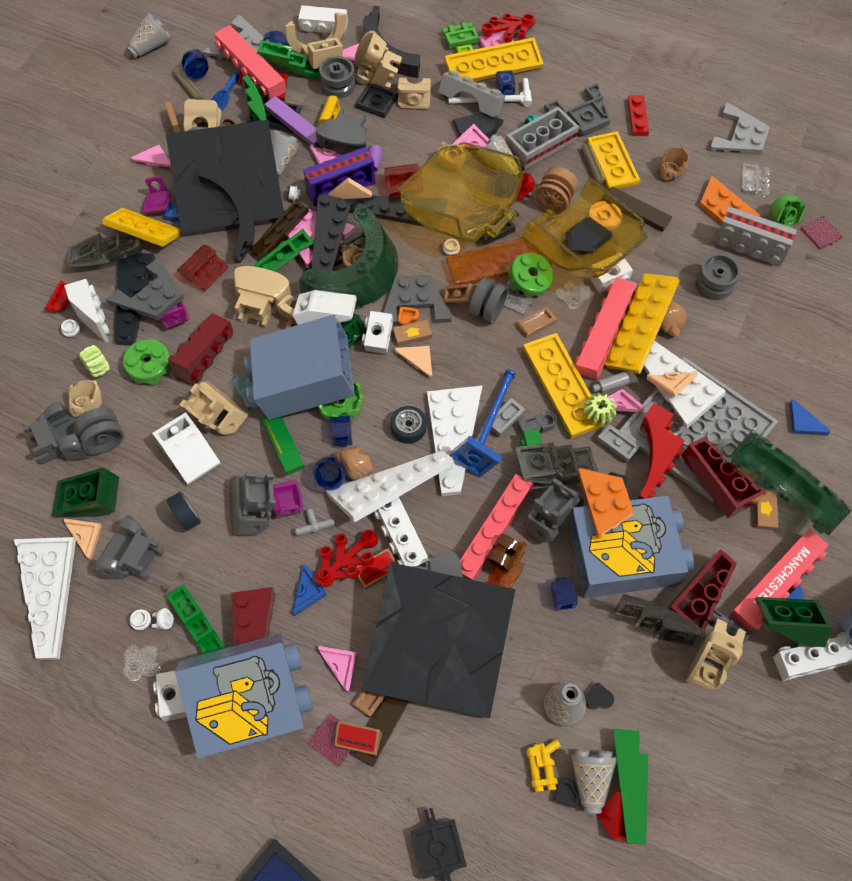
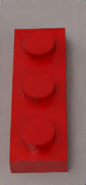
[627,95,649,136]

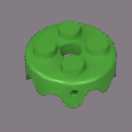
[508,252,553,297]
[123,339,170,386]
[317,382,363,423]

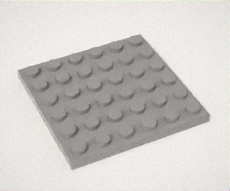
[619,357,778,503]

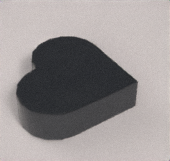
[586,682,614,710]
[553,778,581,808]

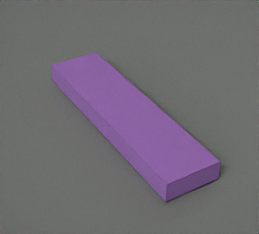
[264,96,318,146]

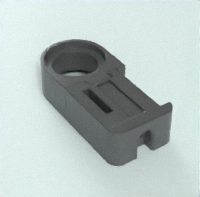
[518,411,557,437]

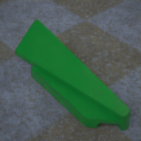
[253,229,314,272]
[614,729,648,845]

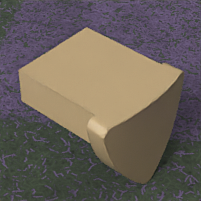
[277,294,295,321]

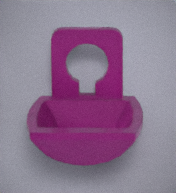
[143,176,171,214]
[160,301,189,328]
[273,480,303,518]

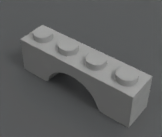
[438,70,505,117]

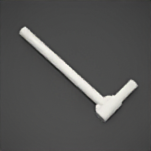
[449,78,532,107]

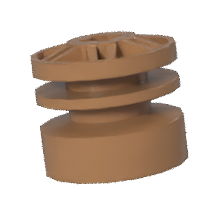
[534,166,579,213]

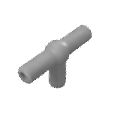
[295,509,335,536]

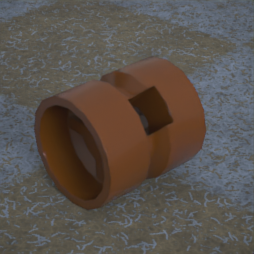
[486,534,523,572]

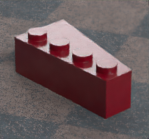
[168,313,233,386]
[681,437,767,519]
[663,549,737,637]
[231,587,276,646]

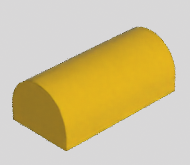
[318,96,340,126]

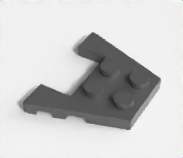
[544,83,611,136]
[106,258,184,320]
[384,275,451,326]

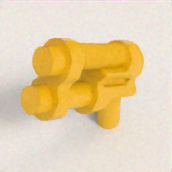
[526,739,561,793]

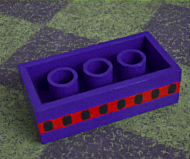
[303,147,375,207]

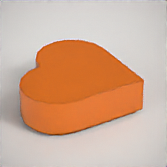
[398,306,419,326]

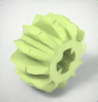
[80,345,109,378]
[584,392,617,426]

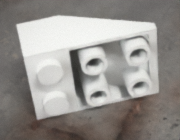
[65,279,110,343]
[293,290,357,325]
[153,412,221,485]

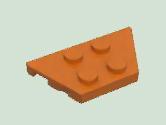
[699,176,760,225]
[578,468,634,539]

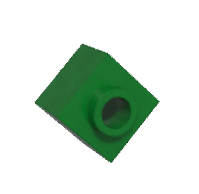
[520,429,543,453]

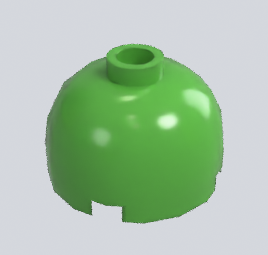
[769,194,806,228]

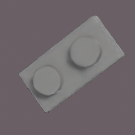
[491,398,526,437]
[597,424,640,463]

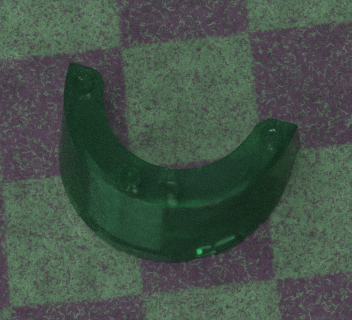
[299,203,398,309]
[730,430,852,535]

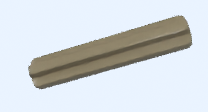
[173,66,203,100]
[581,143,605,185]

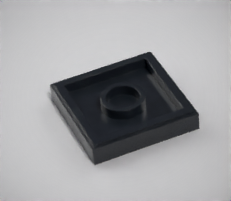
[356,83,398,118]

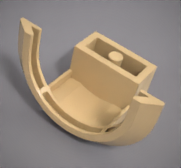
[285,12,346,69]

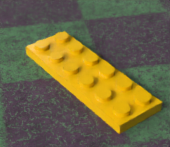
[444,38,544,82]
[605,273,679,374]
[523,333,606,438]

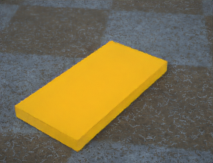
[586,131,641,191]
[102,208,182,247]

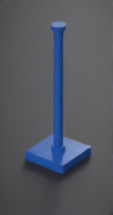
[449,369,516,477]

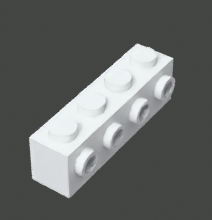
[374,497,429,567]
[773,632,852,681]

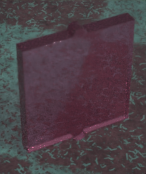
[801,216,843,250]
[309,713,352,767]

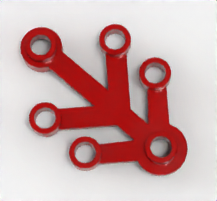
[481,13,536,42]
[315,530,378,587]

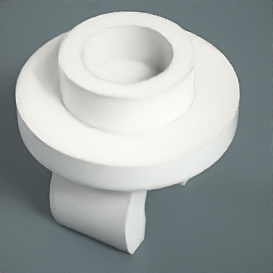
[152,608,174,630]

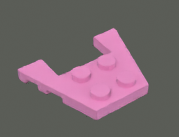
[287,209,356,268]

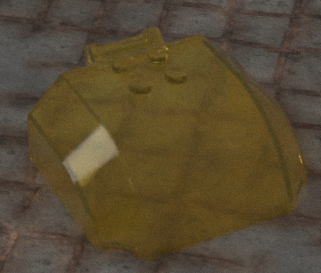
[399,142,523,243]
[522,177,648,278]

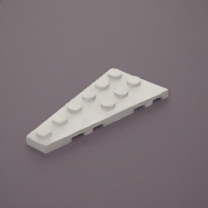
[644,341,726,429]
[427,386,482,496]
[326,451,454,522]
[14,537,76,660]

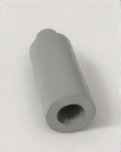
[592,372,630,393]

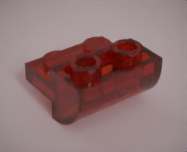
[384,163,422,197]
[177,245,229,292]

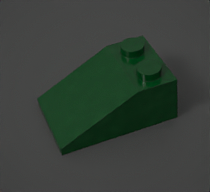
[52,467,119,517]
[755,597,833,647]

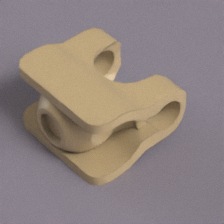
[398,77,431,109]
[184,99,222,131]

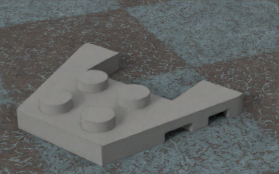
[203,15,267,60]
[709,103,770,154]

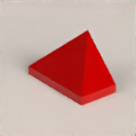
[596,792,629,844]

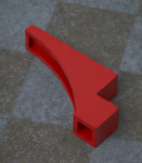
[638,403,685,499]

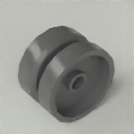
[319,56,355,98]
[696,253,741,300]
[469,277,509,323]
[73,407,124,455]

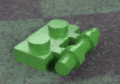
[442,22,479,49]

